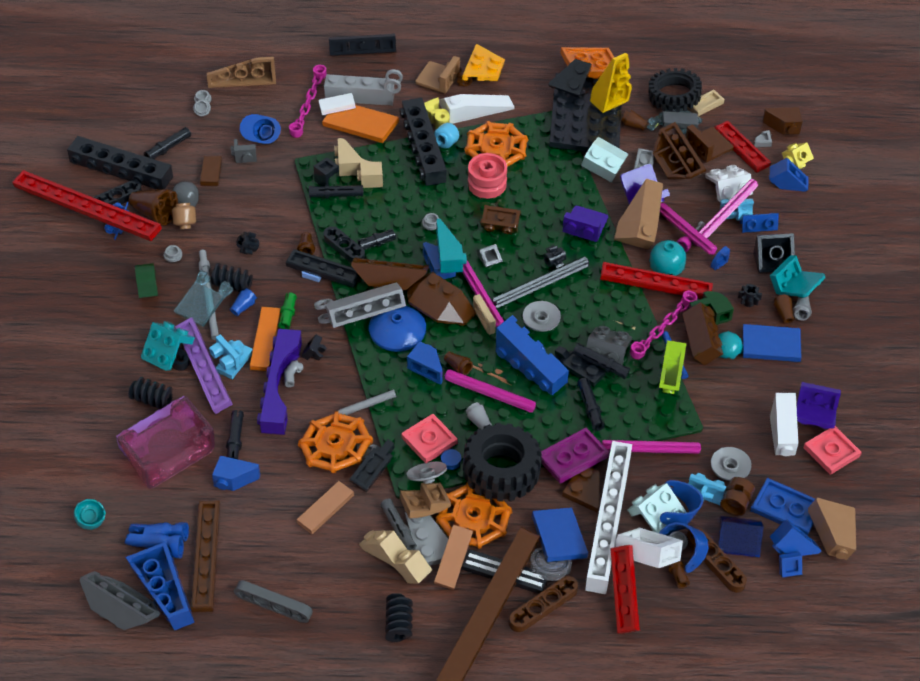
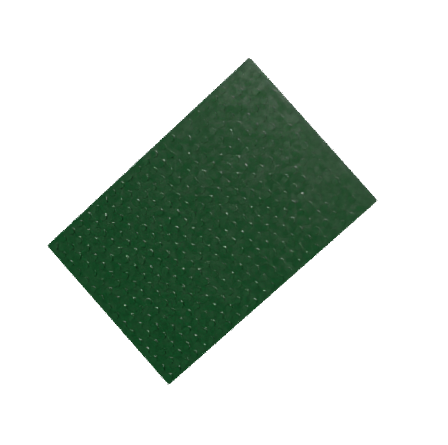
[295,111,703,499]

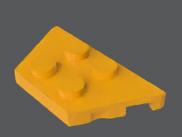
[462,44,505,81]

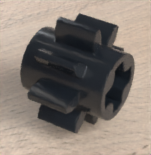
[236,232,259,255]
[543,245,566,269]
[738,284,762,307]

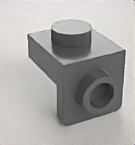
[231,139,257,163]

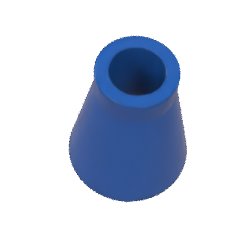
[230,288,257,316]

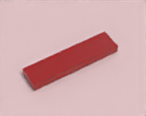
[714,121,771,173]
[610,545,640,634]

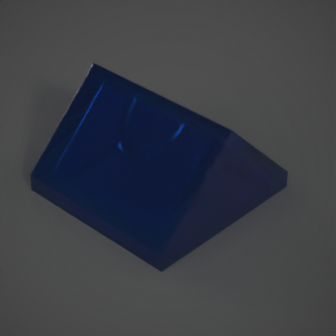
[718,516,764,557]

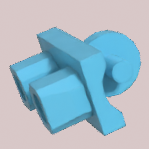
[720,199,754,221]
[209,334,244,371]
[688,473,726,505]

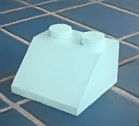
[581,137,628,183]

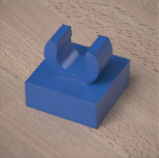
[779,552,802,577]

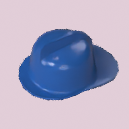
[240,114,281,144]

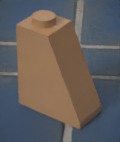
[808,498,856,560]

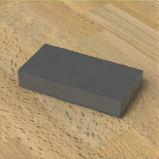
[662,111,699,129]

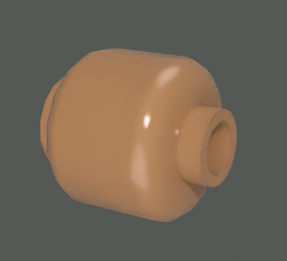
[172,203,197,229]

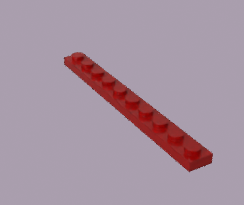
[12,170,162,241]

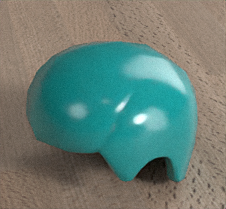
[718,331,743,359]
[74,499,106,530]

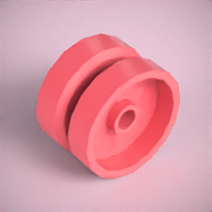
[468,153,507,199]

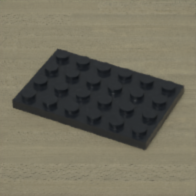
[549,73,622,152]

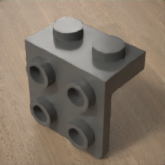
[586,326,633,365]

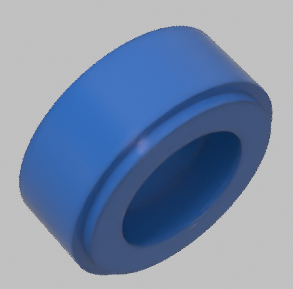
[441,449,461,470]

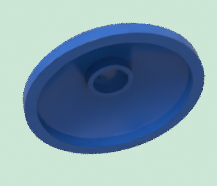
[369,306,426,352]

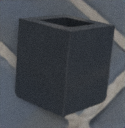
[313,157,339,186]

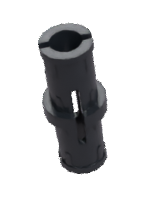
[358,229,396,250]

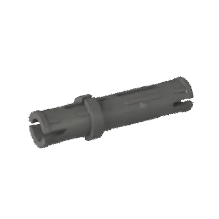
[380,499,417,550]

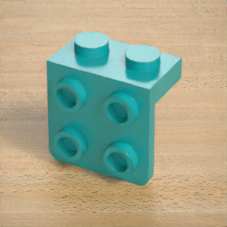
[770,255,825,298]
[141,321,195,371]

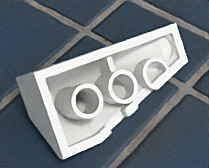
[439,94,514,124]

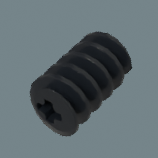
[211,263,253,292]
[128,377,173,409]
[385,593,413,642]

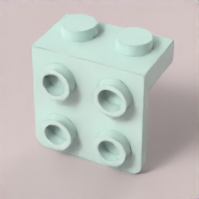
[627,483,687,533]

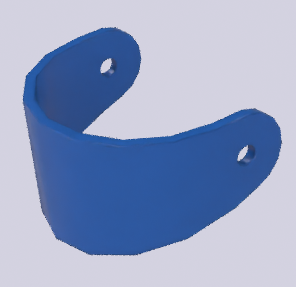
[660,480,704,525]
[659,522,709,573]

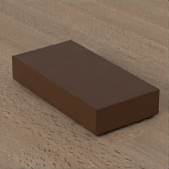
[200,156,222,186]

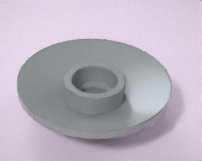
[523,301,561,332]
[711,447,751,481]
[407,462,447,484]

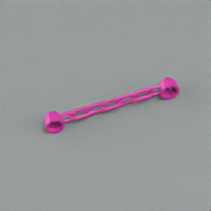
[289,65,327,138]
[630,291,698,360]

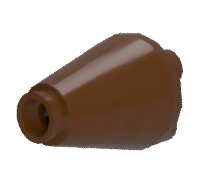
[129,189,178,226]

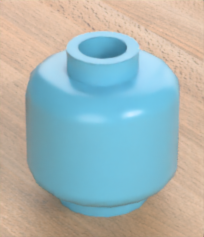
[434,123,459,149]

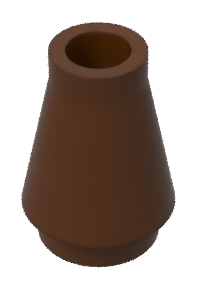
[621,110,648,130]
[297,232,315,255]
[774,294,794,324]
[444,351,473,375]

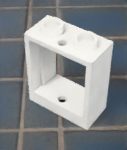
[615,528,683,568]

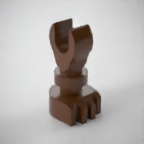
[457,62,472,86]

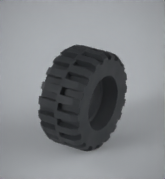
[463,423,542,502]

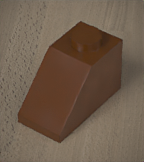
[762,107,803,134]

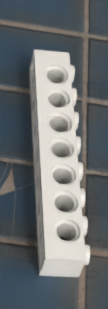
[585,441,632,594]

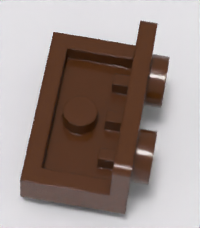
[480,205,521,234]

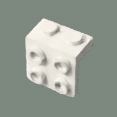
[705,165,753,202]

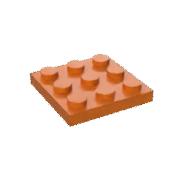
[560,47,615,79]

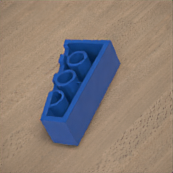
[496,315,569,395]
[126,542,195,631]

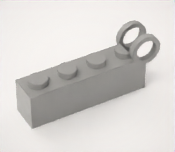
[324,69,403,106]
[314,282,406,328]

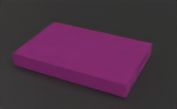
[541,428,610,483]

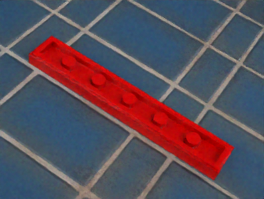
[600,262,713,299]

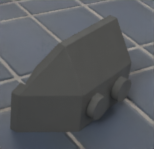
[80,571,160,630]

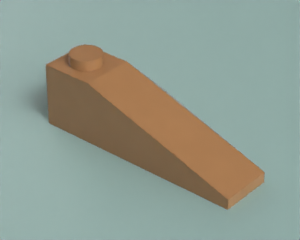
[207,57,276,88]
[614,179,663,250]

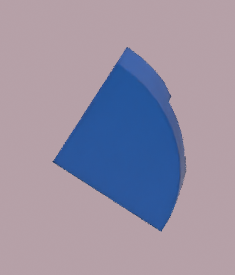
[710,246,730,270]

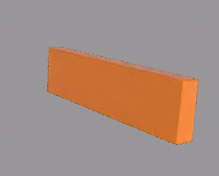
[250,307,281,371]

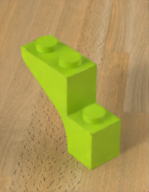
[659,340,686,394]

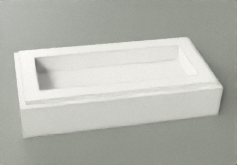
[319,93,356,115]

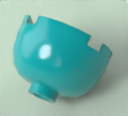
[649,240,686,276]

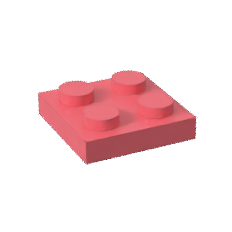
[401,414,458,464]
[804,426,862,475]

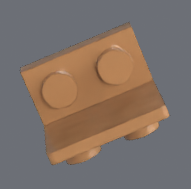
[416,56,460,94]

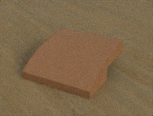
[400,483,451,518]

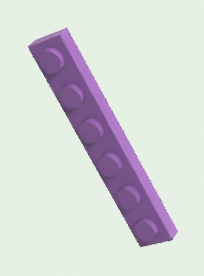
[175,317,233,414]

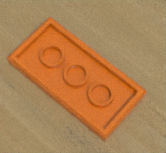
[322,105,399,143]

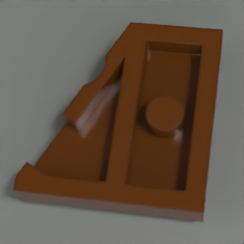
[562,467,600,513]

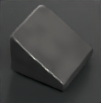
[477,244,503,268]

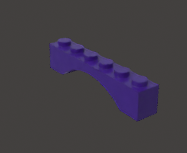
[257,329,302,435]

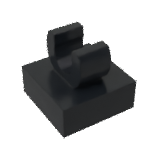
[301,334,327,360]

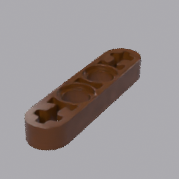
[687,527,747,593]
[509,576,578,632]

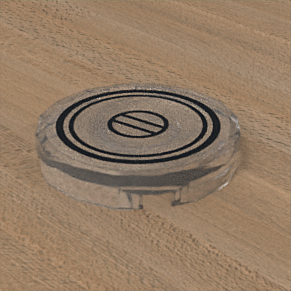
[530,547,572,581]

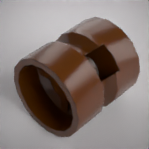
[720,477,755,516]

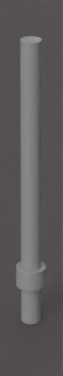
[198,250,219,340]

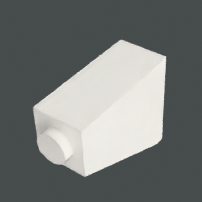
[770,393,798,456]

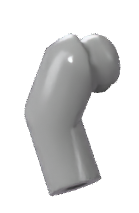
[284,361,303,387]

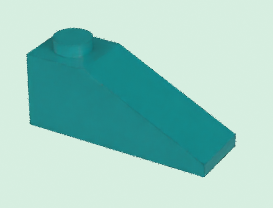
[436,219,467,273]

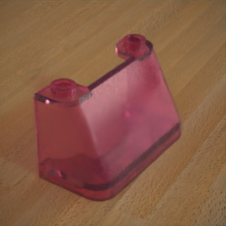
[118,396,215,488]

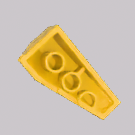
[590,53,632,113]

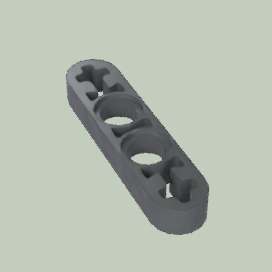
[234,580,313,623]

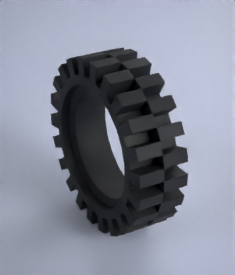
[649,68,702,112]

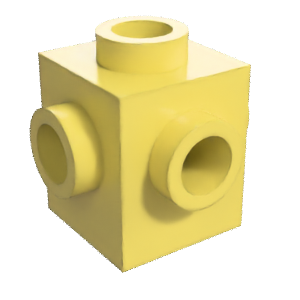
[782,142,814,169]

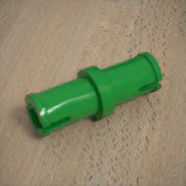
[278,293,297,330]

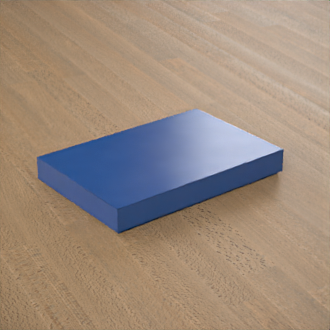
[742,324,801,362]
[750,478,815,535]
[532,508,588,562]

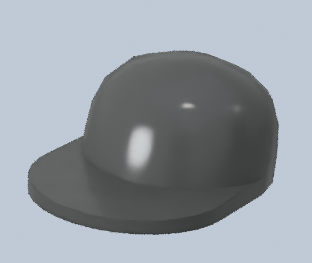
[172,181,199,207]

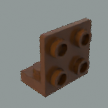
[686,124,733,163]

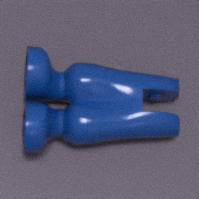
[125,522,189,559]

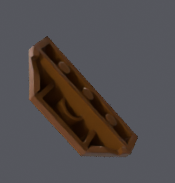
[653,122,706,179]
[351,258,429,291]
[407,272,476,326]

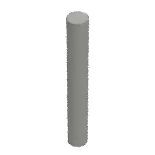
[338,389,397,415]

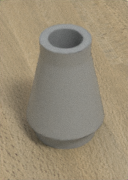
[793,296,812,321]
[466,402,492,429]

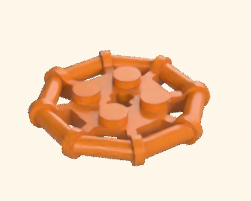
[464,121,528,167]
[298,411,373,473]
[435,482,512,549]

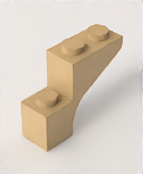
[334,138,383,188]
[359,530,432,584]

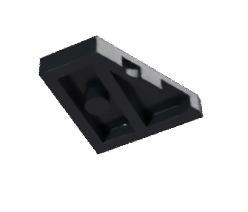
[548,59,592,97]

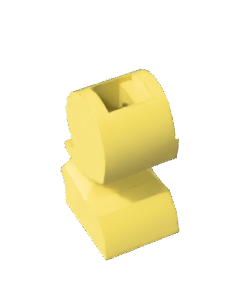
[424,97,450,129]

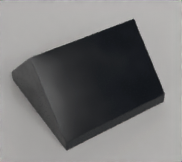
[753,233,795,272]

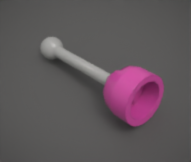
[677,221,705,252]

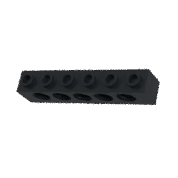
[399,98,447,186]
[67,136,173,190]

